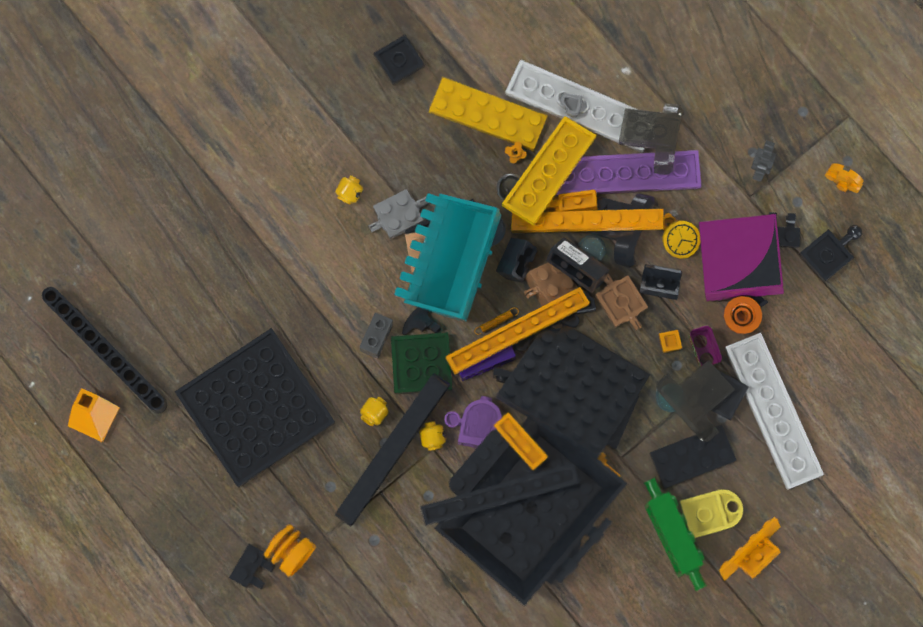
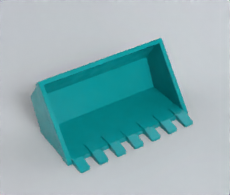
[394,193,501,322]

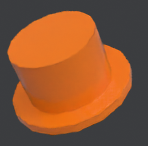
[724,296,762,334]

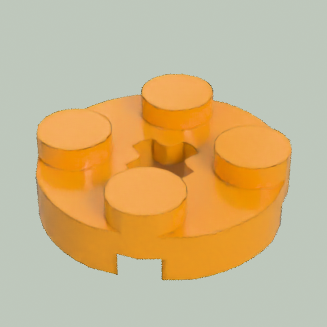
[825,163,864,193]

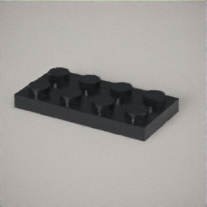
[649,425,737,489]

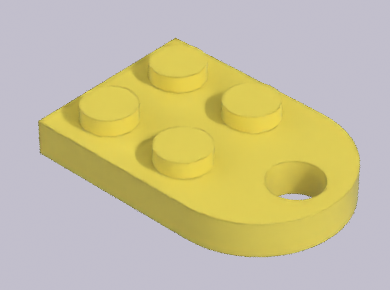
[679,490,743,538]

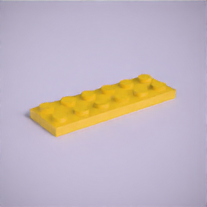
[429,77,547,151]
[502,116,596,226]

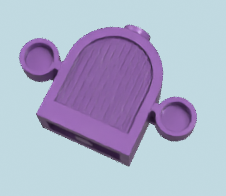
[445,396,502,448]

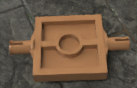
[595,273,648,331]

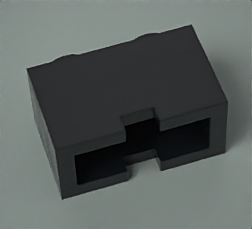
[496,238,538,283]

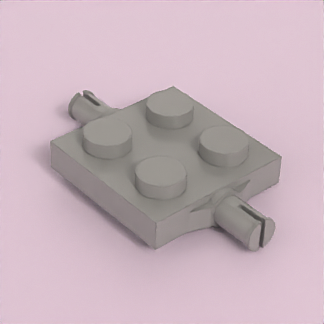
[368,189,429,240]

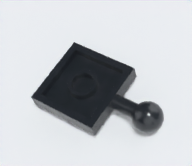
[799,225,862,283]

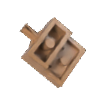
[524,262,578,306]

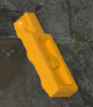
[545,189,598,212]

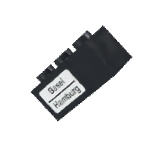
[546,237,610,293]

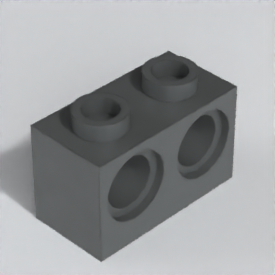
[360,313,394,359]

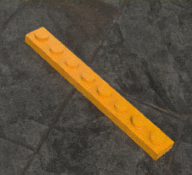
[511,209,664,233]
[446,287,590,375]

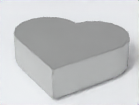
[560,94,583,117]

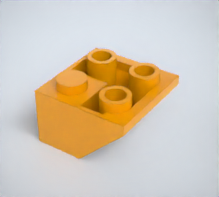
[68,388,120,443]

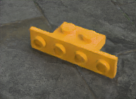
[719,517,781,581]

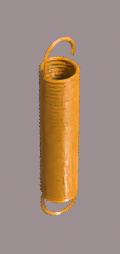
[474,307,519,335]

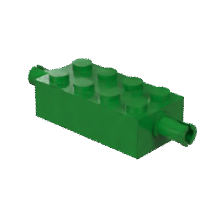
[644,478,707,591]

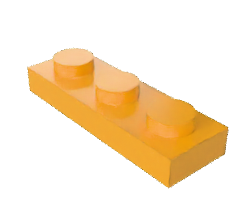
[493,413,548,470]

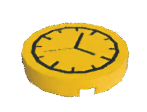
[662,220,701,259]

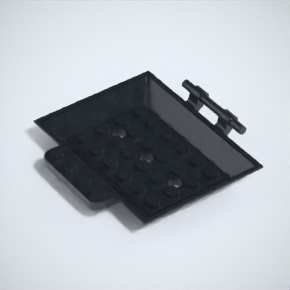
[434,418,628,606]

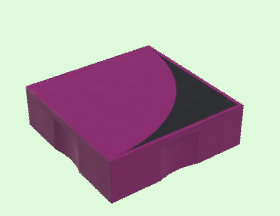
[699,214,784,301]

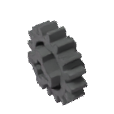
[751,140,776,182]

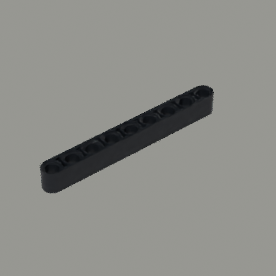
[42,287,167,414]
[335,373,450,527]

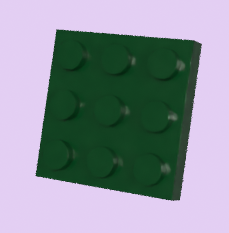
[391,332,452,394]

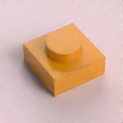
[659,330,682,353]

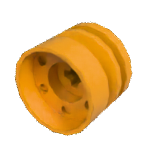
[264,524,316,578]

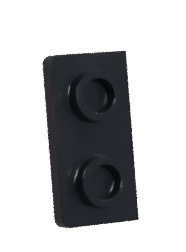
[639,264,682,300]

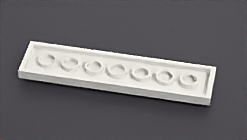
[505,60,658,153]
[725,333,824,490]

